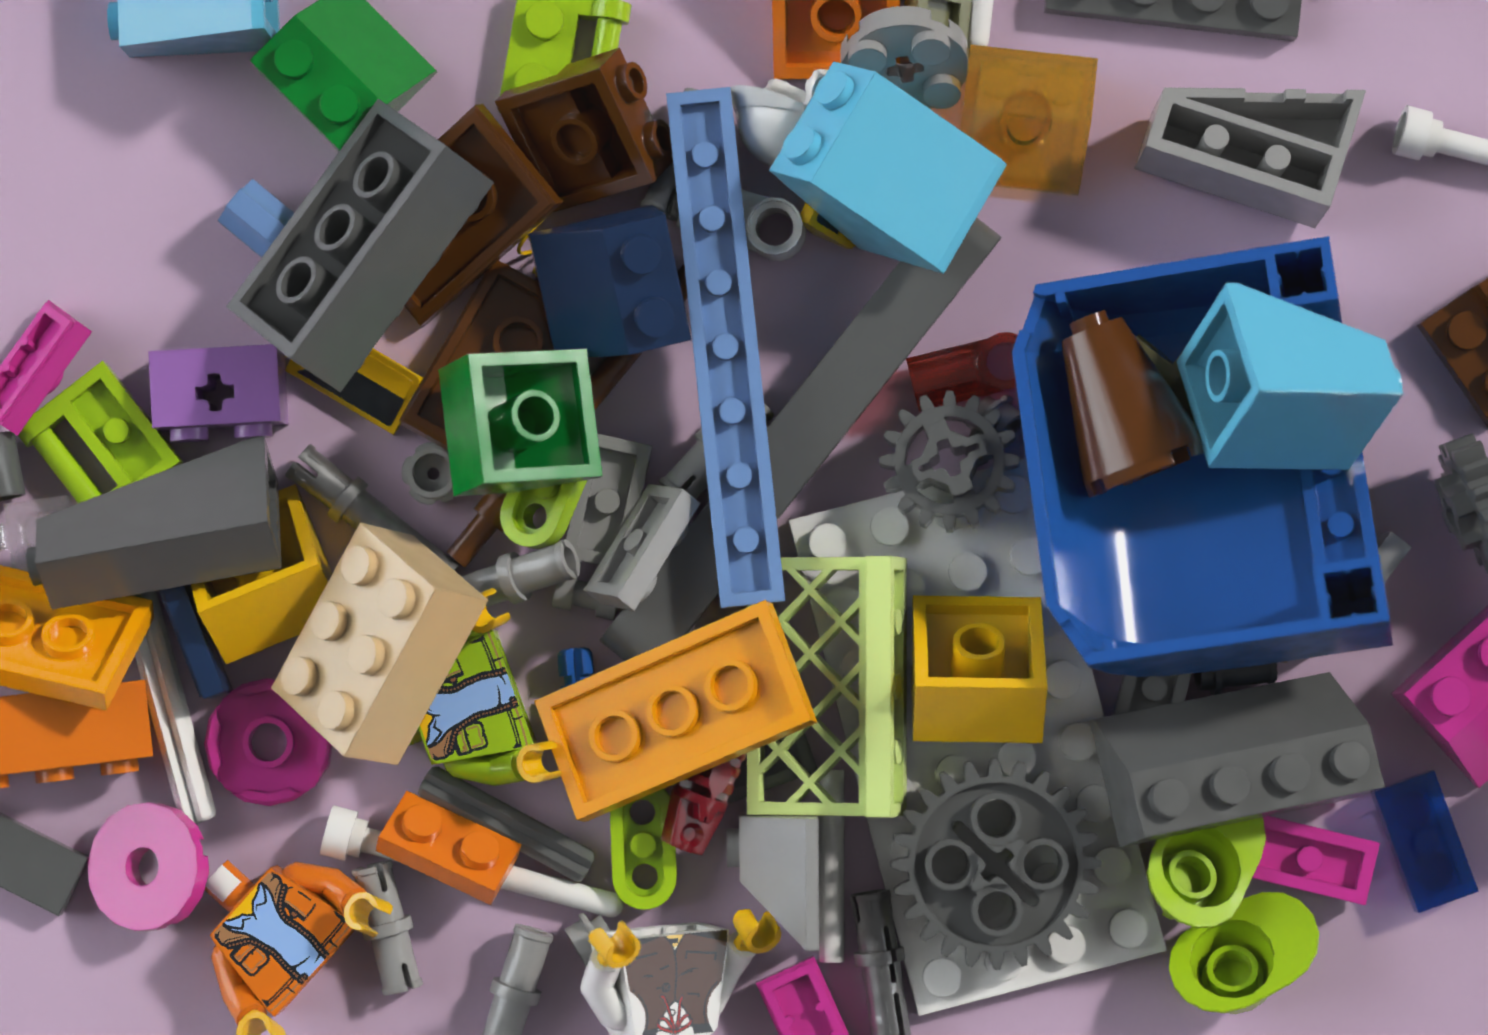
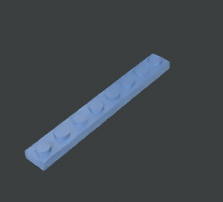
[666,87,785,608]

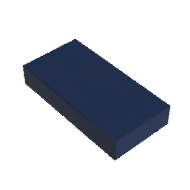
[159,585,233,699]

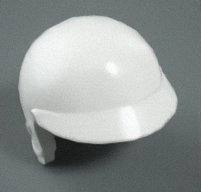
[730,69,828,166]

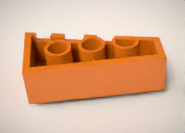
[0,679,153,788]

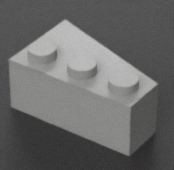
[1134,87,1366,228]

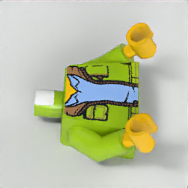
[409,588,562,786]

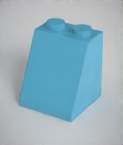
[107,0,280,57]
[769,61,1007,274]
[1176,283,1404,470]

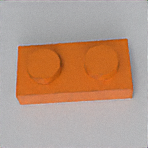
[375,791,522,905]

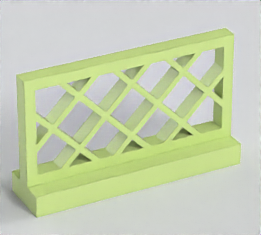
[747,556,907,817]

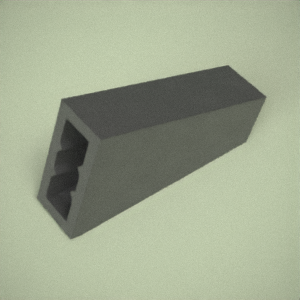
[26,436,282,610]

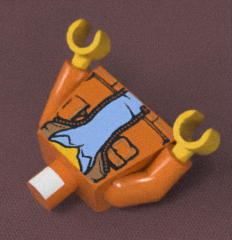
[204,860,393,1035]

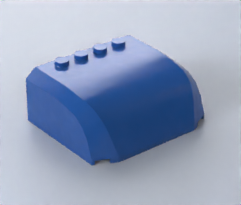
[1012,236,1393,677]

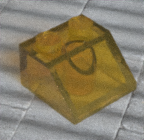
[958,45,1098,196]

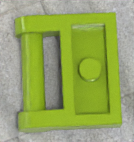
[498,0,632,113]
[18,361,184,503]

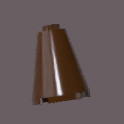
[1061,310,1204,498]

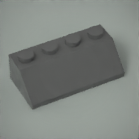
[226,99,494,392]
[1090,672,1385,847]

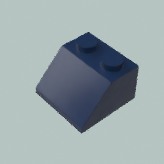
[528,205,692,358]

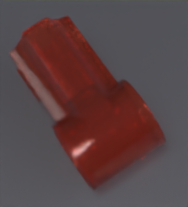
[906,332,1018,412]

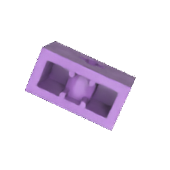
[148,344,288,443]

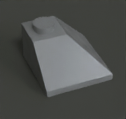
[727,814,819,951]

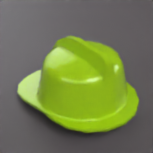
[1147,817,1266,928]
[1169,892,1320,1014]

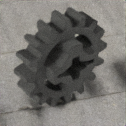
[879,391,1020,533]
[1435,433,1488,574]

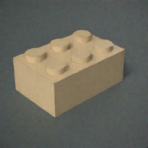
[271,523,488,765]

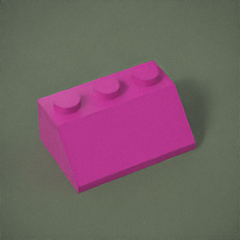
[1391,605,1488,788]

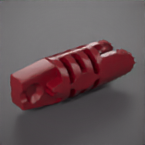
[661,753,747,855]

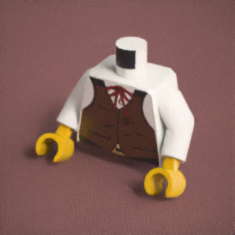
[581,909,782,1035]

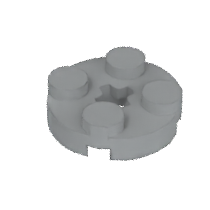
[840,6,969,109]

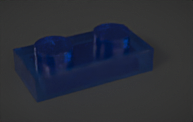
[1370,770,1479,913]

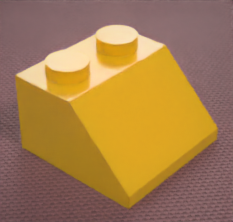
[191,484,333,664]
[911,595,1048,743]

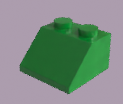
[250,0,437,152]
[438,349,603,497]

